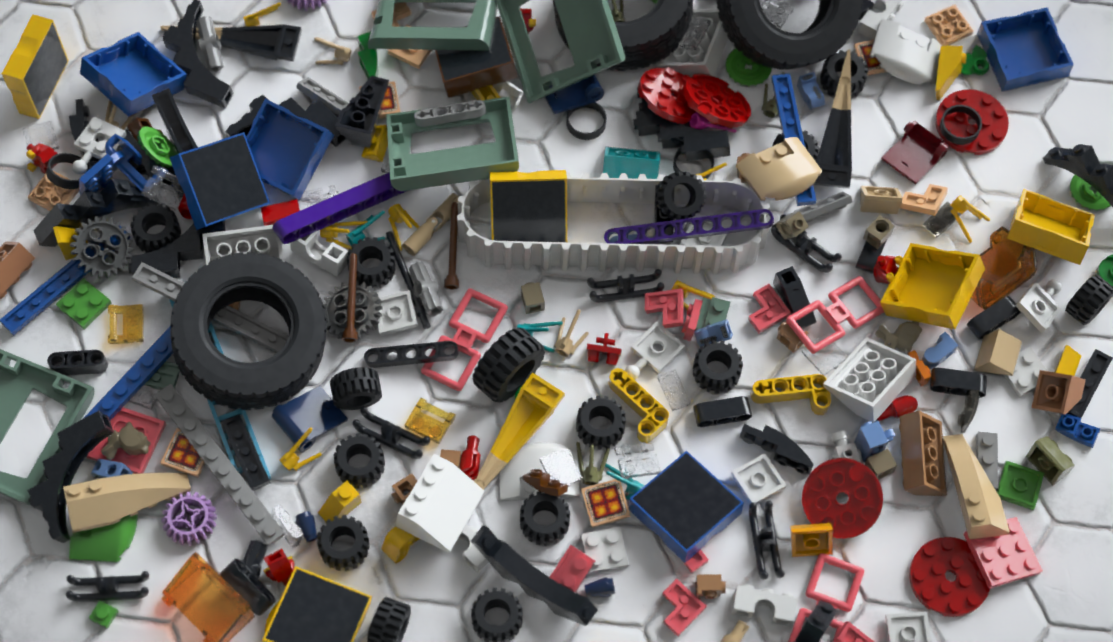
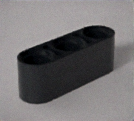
[855,230,887,274]
[967,296,1021,340]
[47,350,108,376]
[930,368,987,398]
[693,396,752,427]
[220,558,276,616]

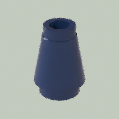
[295,511,318,543]
[585,577,615,597]

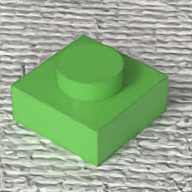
[89,600,119,629]

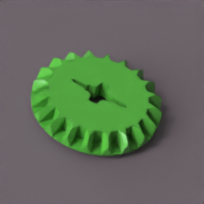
[725,49,772,87]
[137,127,178,168]
[1069,175,1111,211]

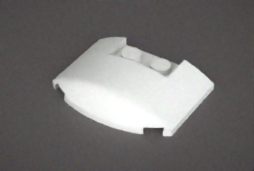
[870,20,942,85]
[499,442,580,501]

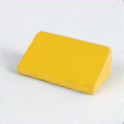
[361,125,388,162]
[1055,345,1082,376]

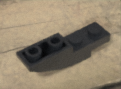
[69,99,100,168]
[739,424,814,475]

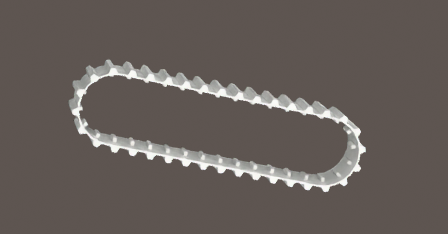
[457,171,770,274]

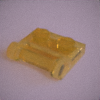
[108,304,144,344]
[404,397,456,444]

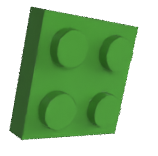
[56,278,112,330]

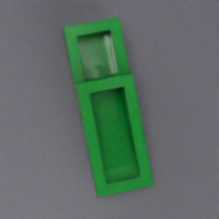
[357,31,379,79]

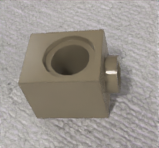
[775,211,809,240]
[863,215,895,250]
[521,282,545,314]
[864,449,898,480]

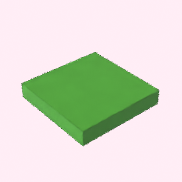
[997,460,1044,510]

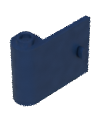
[545,75,604,114]
[271,386,348,452]

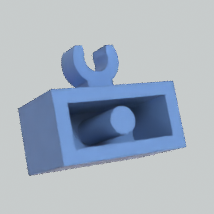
[854,421,895,462]

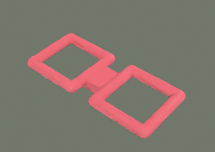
[786,276,884,354]
[421,288,508,391]
[788,553,865,642]

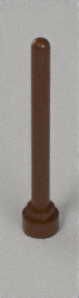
[444,202,459,290]
[342,253,358,343]

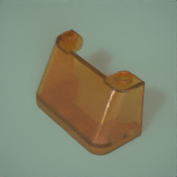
[971,226,1037,310]
[161,552,255,642]

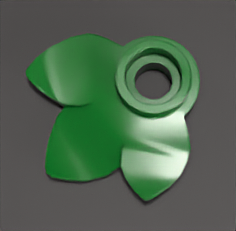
[961,45,990,75]

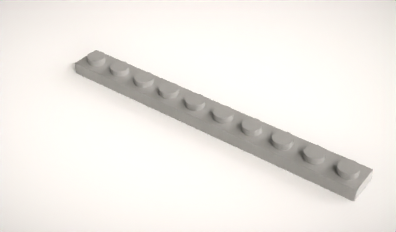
[132,262,289,353]
[155,384,285,547]

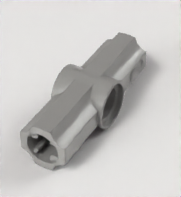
[196,16,224,72]
[409,262,443,317]

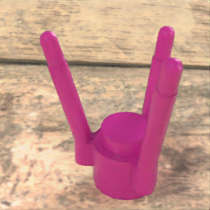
[690,112,737,133]

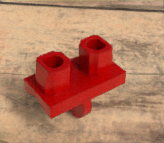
[586,333,622,366]

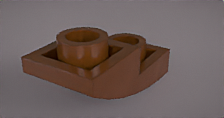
[523,469,568,497]

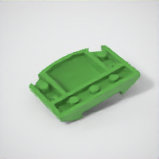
[69,514,138,563]

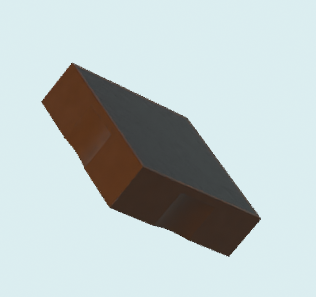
[435,16,518,98]

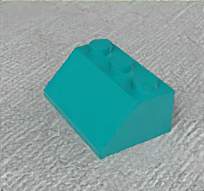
[603,146,660,179]

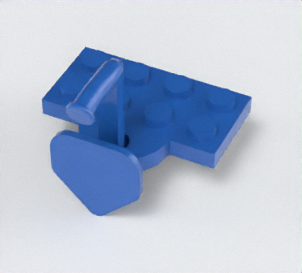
[79,134,168,196]

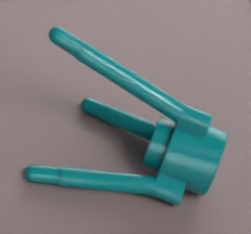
[346,210,386,246]
[517,321,563,353]
[605,463,644,500]

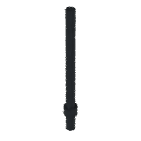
[385,231,431,329]

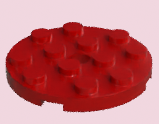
[638,67,696,124]
[683,74,751,129]
[935,89,1009,155]
[802,458,883,539]
[909,537,991,617]

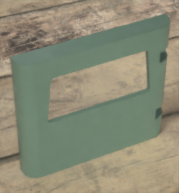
[368,0,498,50]
[496,0,625,104]
[386,97,519,191]
[0,349,94,505]

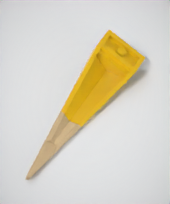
[474,372,565,490]

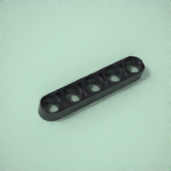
[364,341,459,368]

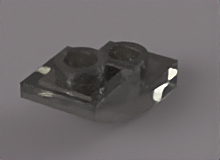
[923,201,961,237]
[957,390,979,433]

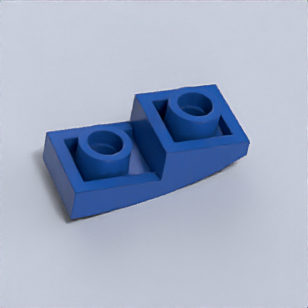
[1055,414,1100,448]

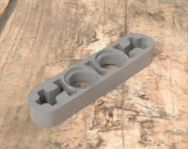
[414,100,486,127]

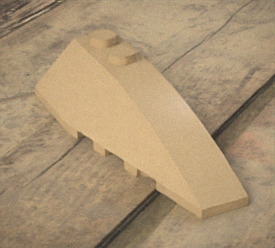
[943,434,1010,539]
[63,473,191,533]

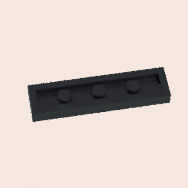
[1067,349,1113,418]
[221,413,271,491]

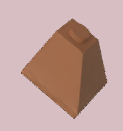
[1031,370,1086,414]

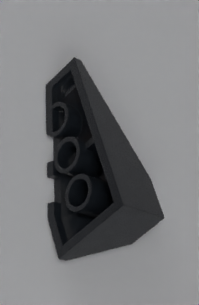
[335,76,389,148]

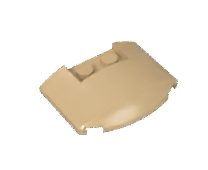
[736,137,822,201]

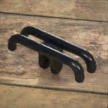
[771,214,842,273]
[587,269,665,302]
[352,406,431,459]
[749,501,785,580]
[65,571,150,602]

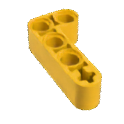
[609,368,669,443]
[750,374,831,415]
[381,526,420,564]

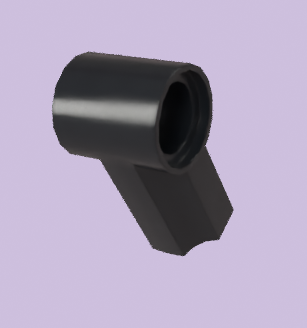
[241,540,268,579]

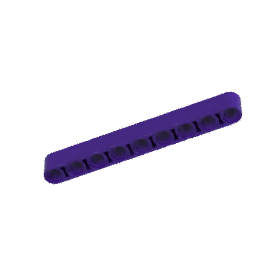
[272,172,409,244]
[604,209,774,244]

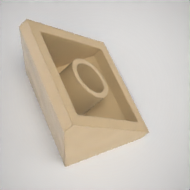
[860,186,903,214]
[974,329,1022,376]

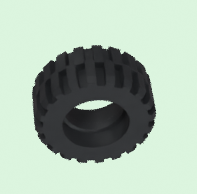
[472,328,545,403]

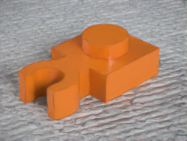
[908,350,931,387]

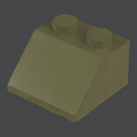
[1025,436,1075,486]

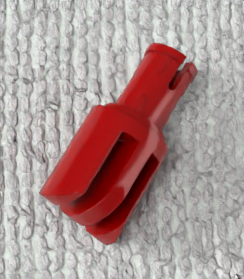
[876,395,918,422]
[459,435,481,480]

